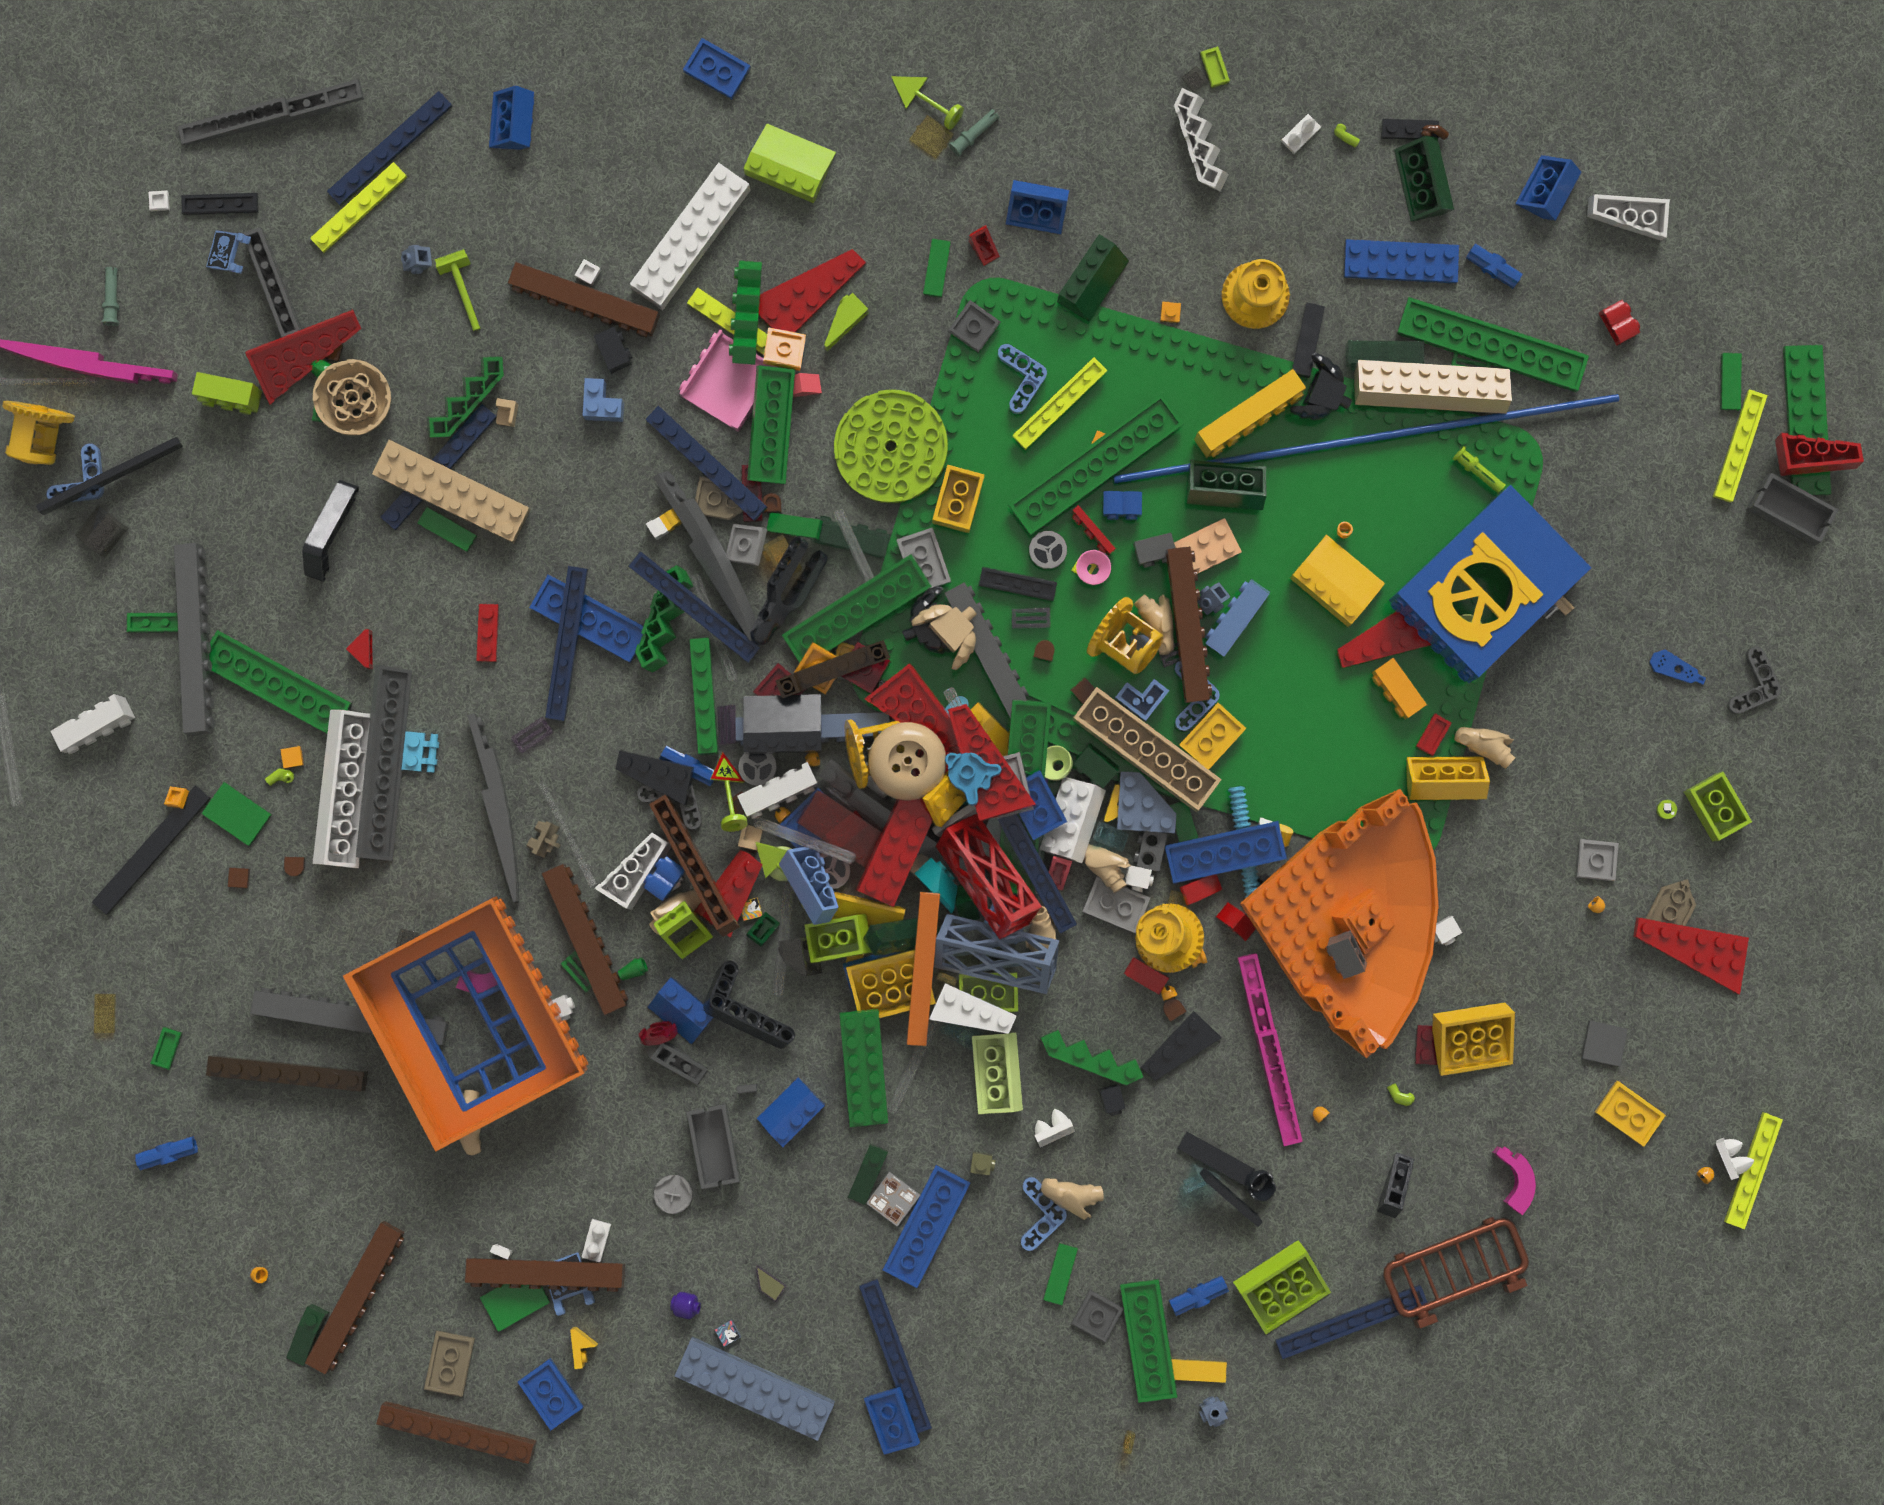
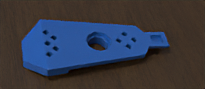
[1650,649,1706,685]

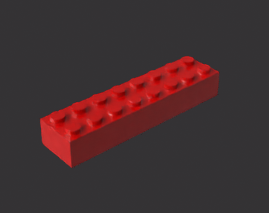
[856,749,948,907]

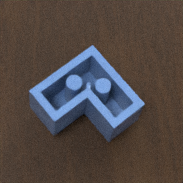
[583,378,624,422]
[1114,679,1169,722]

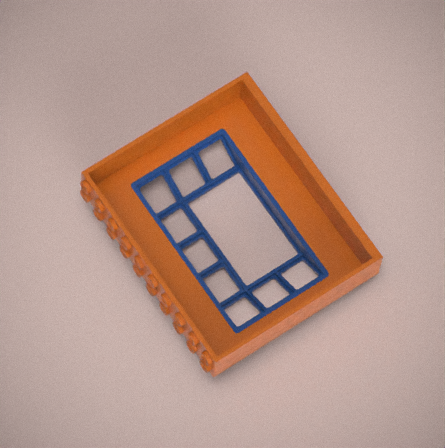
[343,896,589,1152]

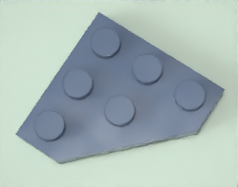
[1117,771,1176,833]

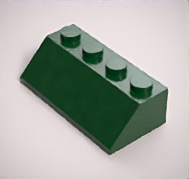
[1394,136,1454,222]
[1057,234,1129,322]
[1187,460,1267,510]

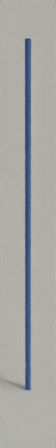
[1113,394,1619,483]

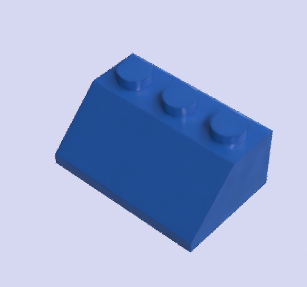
[489,86,534,150]
[1515,155,1581,221]
[1006,180,1069,234]
[648,977,714,1044]
[757,1077,825,1147]

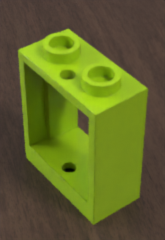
[653,901,713,959]

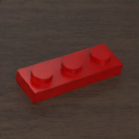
[1072,505,1116,556]
[476,604,499,662]

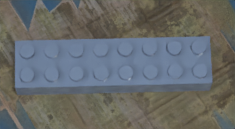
[675,1337,835,1441]

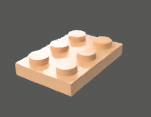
[1174,518,1242,574]

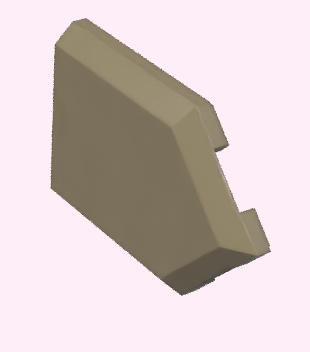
[695,477,743,520]
[1645,879,1696,926]

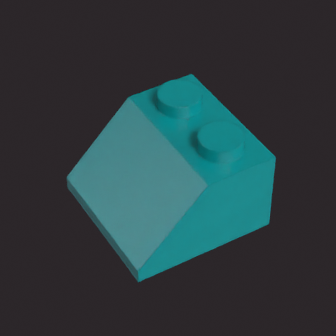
[914,858,958,913]

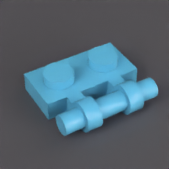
[401,732,439,773]

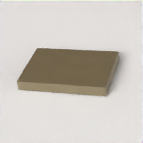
[424,1331,475,1397]

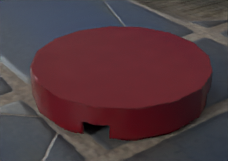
[639,1021,678,1046]

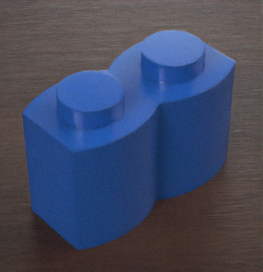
[1103,491,1142,520]
[643,856,685,902]

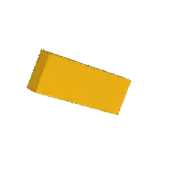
[1172,1359,1227,1383]

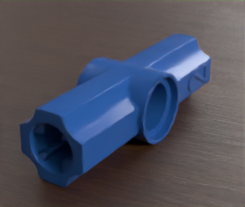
[1466,243,1523,289]
[659,746,714,787]
[135,1136,198,1170]
[1169,1276,1229,1316]

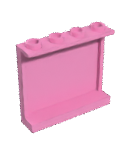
[679,330,779,432]

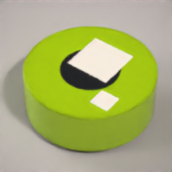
[1656,800,1677,819]

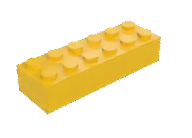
[1194,369,1306,458]

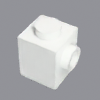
[1125,866,1154,892]
[1434,916,1462,946]
[552,995,575,1021]

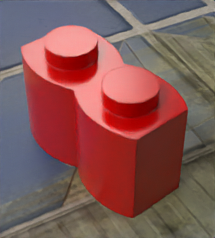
[1599,300,1640,346]

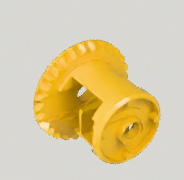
[1222,259,1290,329]
[2,401,75,465]
[1087,597,1163,674]
[844,720,910,789]
[1135,903,1204,973]

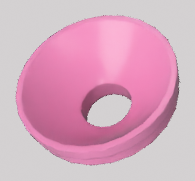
[1076,550,1111,585]

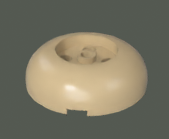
[313,359,391,436]
[868,722,946,800]

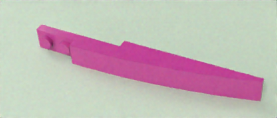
[0,339,178,384]
[1237,953,1303,1146]

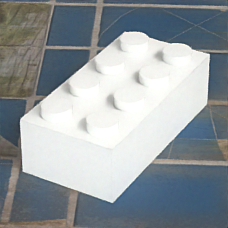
[1039,777,1106,863]

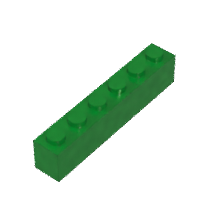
[690,638,719,755]

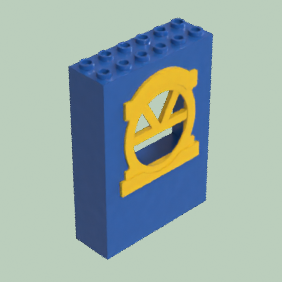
[1389,485,1591,683]

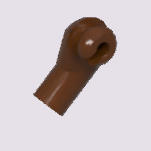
[1421,125,1449,140]

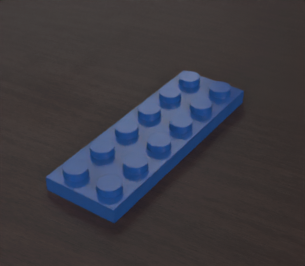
[1344,239,1459,283]
[529,574,643,663]
[1165,821,1287,883]
[882,1165,970,1288]

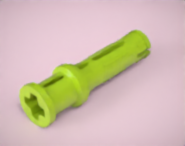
[1453,446,1506,494]

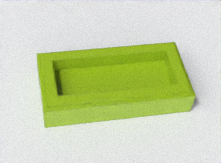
[1200,46,1230,88]

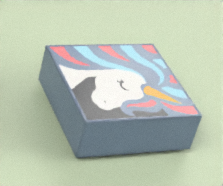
[715,1319,741,1347]

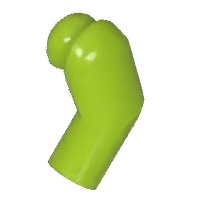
[1334,124,1360,147]
[265,768,294,786]
[1387,1083,1415,1106]

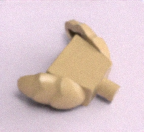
[911,604,977,670]

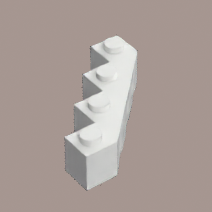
[1174,88,1229,192]

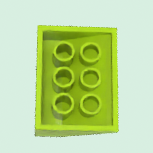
[743,124,836,203]
[1233,1240,1331,1334]

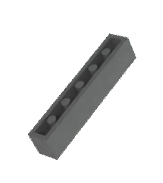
[243,227,302,337]

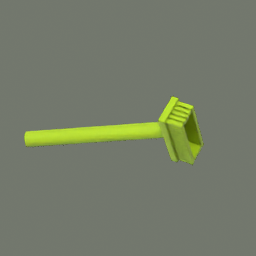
[435,249,481,331]

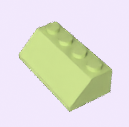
[972,1032,1023,1114]

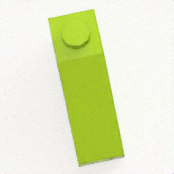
[824,293,869,351]

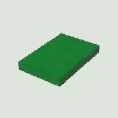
[201,782,272,846]
[480,1284,550,1332]

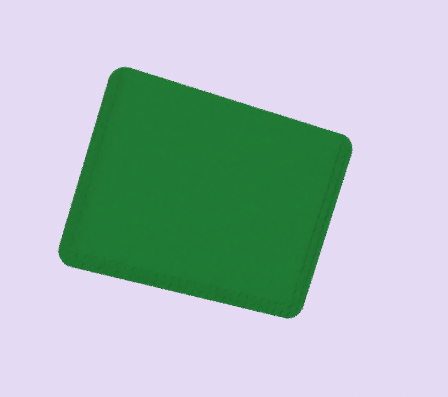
[852,278,1543,850]

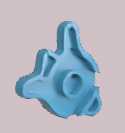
[945,752,1002,806]

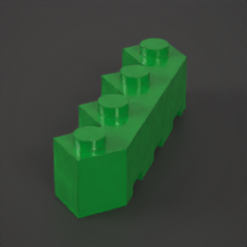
[729,261,762,365]
[427,356,504,438]
[635,565,694,673]
[1040,1029,1143,1085]

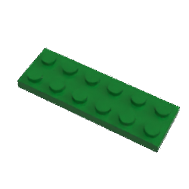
[747,365,795,484]
[839,1009,888,1127]
[1120,1279,1178,1403]

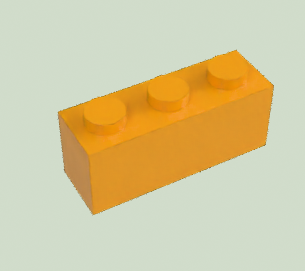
[1372,658,1427,719]

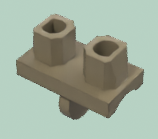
[527,821,561,858]

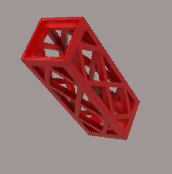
[935,813,1042,940]

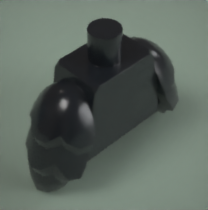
[1290,353,1352,420]
[902,586,961,654]

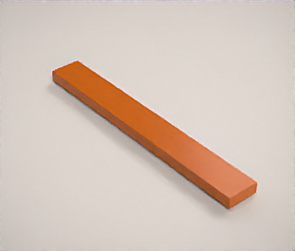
[907,892,940,1046]

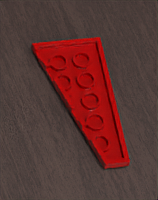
[759,249,866,333]
[245,310,361,405]
[865,664,960,756]
[948,704,1036,822]
[1633,917,1749,995]

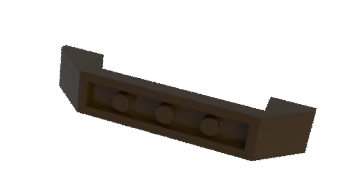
[775,640,890,698]

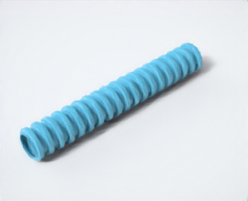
[1228,786,1260,898]

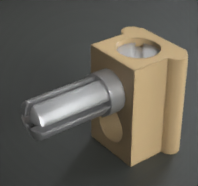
[1543,596,1574,619]

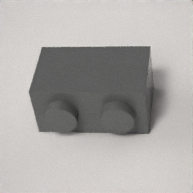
[1133,533,1175,568]
[1326,930,1367,979]

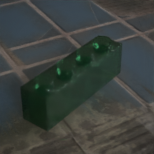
[1346,340,1424,370]
[810,516,890,559]
[863,918,940,956]

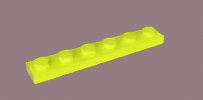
[310,162,407,253]
[687,288,767,355]
[1012,357,1107,450]
[1713,389,1768,503]
[1724,1112,1783,1229]

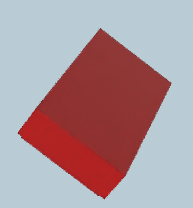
[1415,713,1451,756]

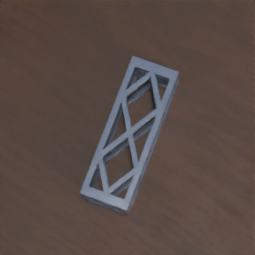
[934,914,1059,994]

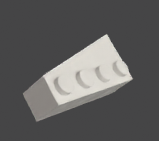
[1587,194,1670,241]
[51,694,135,754]
[737,762,817,819]
[595,833,672,910]
[929,983,1016,1034]

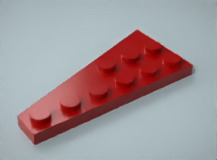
[1337,612,1431,668]

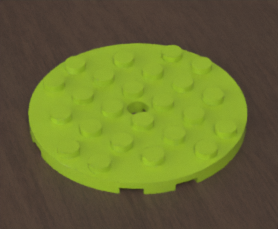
[834,390,948,503]

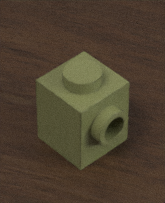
[970,1152,995,1176]

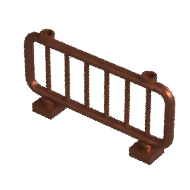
[1383,1217,1529,1329]

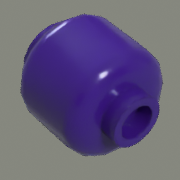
[670,1292,701,1320]

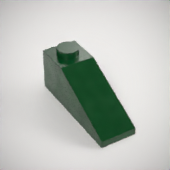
[848,1143,888,1205]
[286,1304,329,1366]

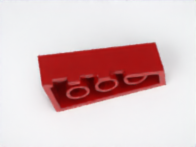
[1775,432,1864,476]
[694,850,763,938]

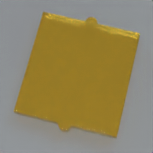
[909,115,954,159]

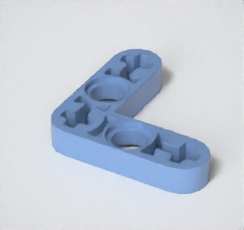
[998,344,1047,414]
[46,444,104,502]
[1174,661,1220,731]
[1021,1177,1067,1251]

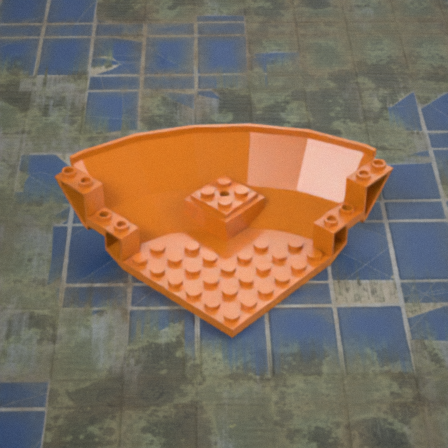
[1240,789,1439,1058]

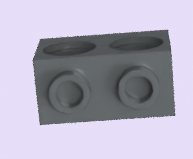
[1133,831,1167,872]

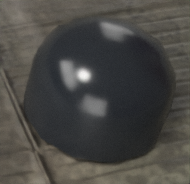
[1246,1170,1276,1202]

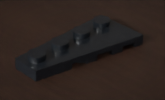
[616,750,694,805]
[1141,1011,1222,1081]

